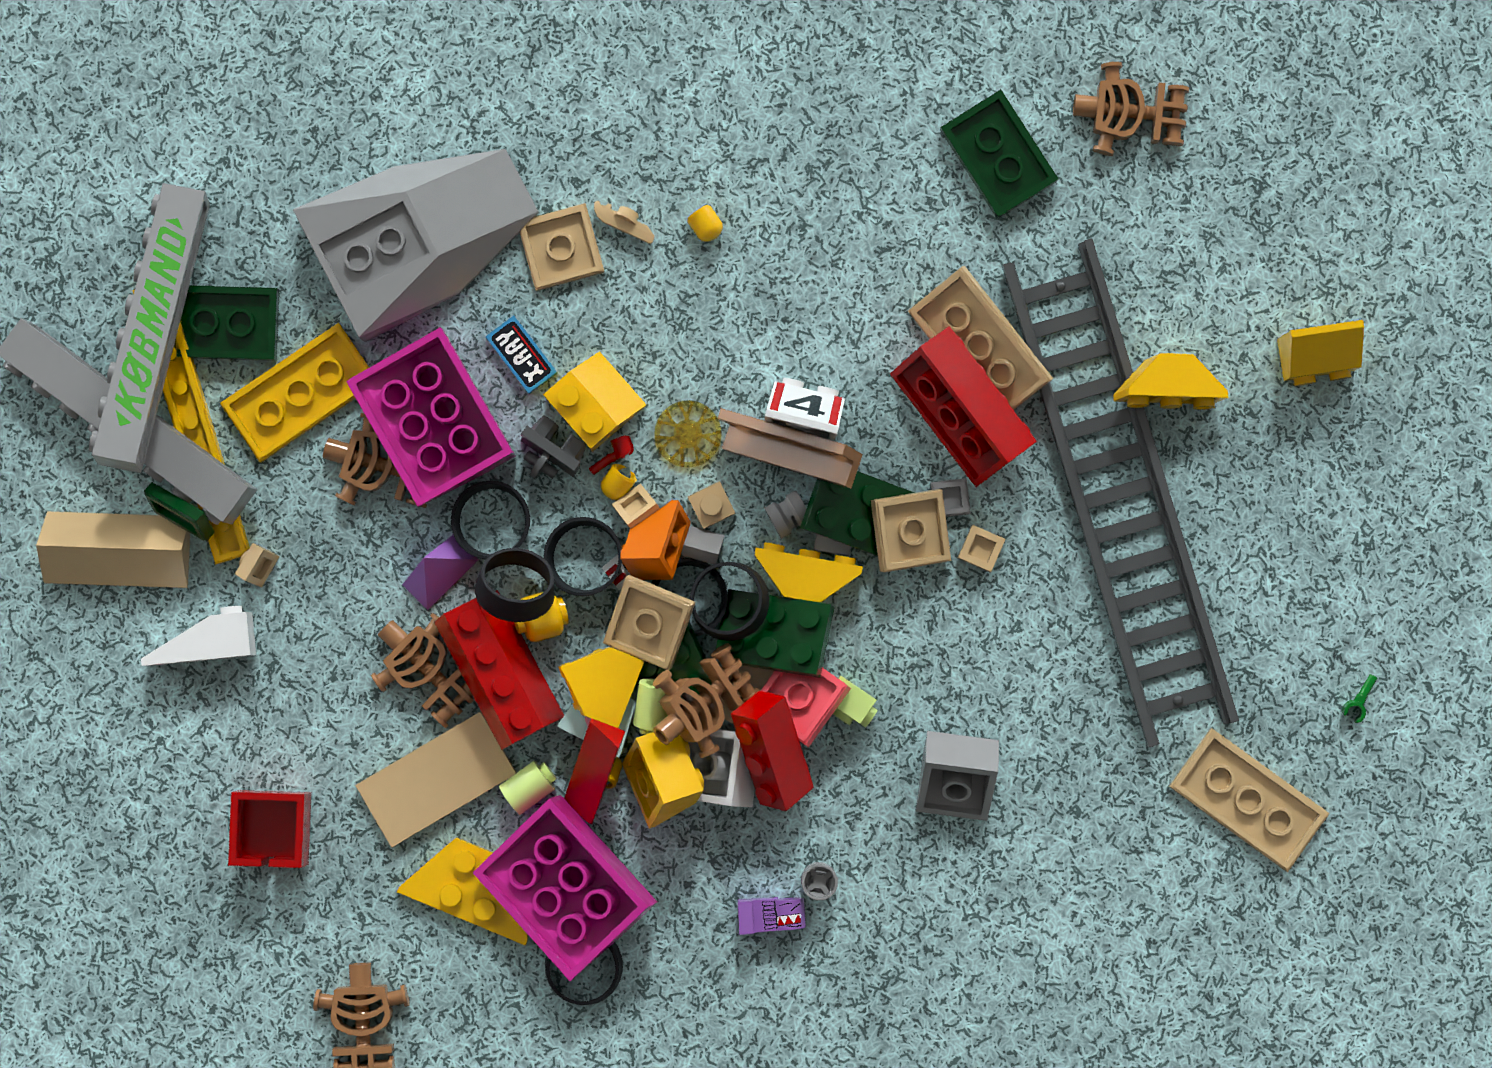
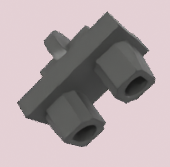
[521,415,586,480]

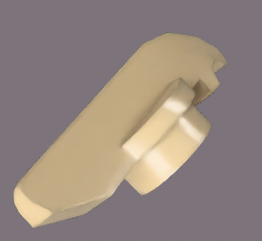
[594,201,655,244]

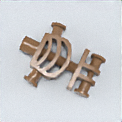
[1072,62,1189,156]
[323,413,427,508]
[371,613,474,728]
[652,643,759,758]
[313,962,410,1068]

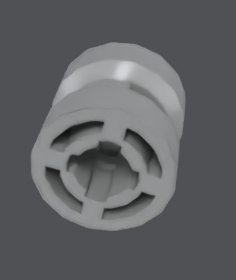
[764,490,807,539]
[801,862,838,900]

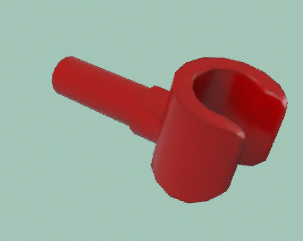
[589,435,634,475]

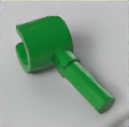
[1342,674,1378,723]

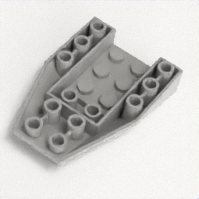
[293,149,539,342]

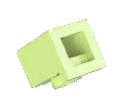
[833,675,878,728]

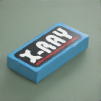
[486,315,558,394]

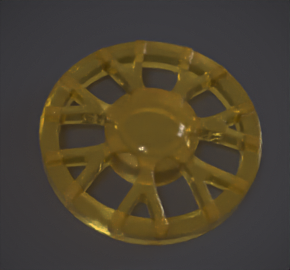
[654,400,722,468]

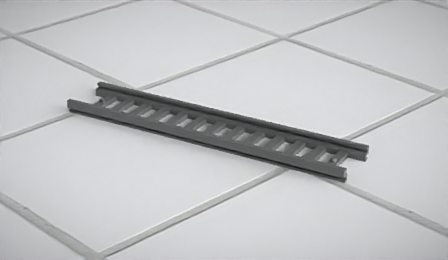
[1002,238,1239,748]

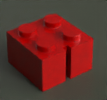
[228,790,312,868]

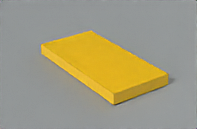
[220,323,370,463]

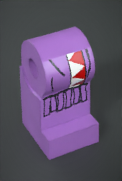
[738,897,806,935]

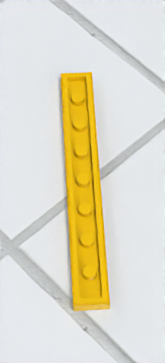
[132,290,250,565]

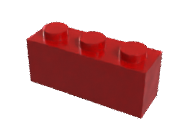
[731,691,814,811]

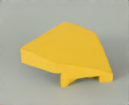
[558,647,644,728]

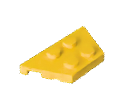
[397,837,528,946]

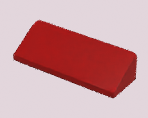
[564,718,626,824]

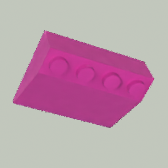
[346,327,516,507]
[473,795,657,981]

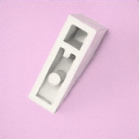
[141,606,256,666]

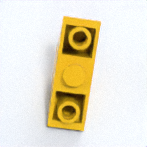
[1113,353,1228,410]
[754,542,863,603]

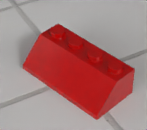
[890,326,1037,487]
[434,590,564,750]

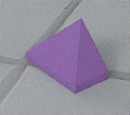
[402,535,479,610]

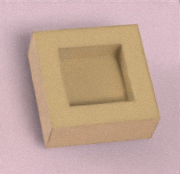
[688,481,736,529]
[611,483,660,529]
[957,525,1006,572]
[235,543,280,588]

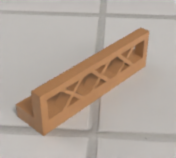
[718,408,863,489]

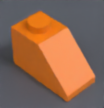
[620,500,691,580]

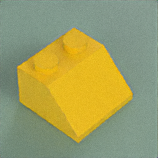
[1277,320,1364,386]
[543,351,646,452]
[622,732,704,829]

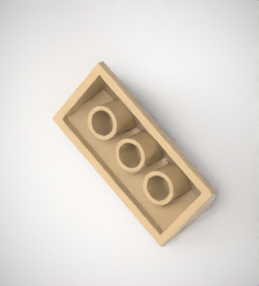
[36,511,190,588]

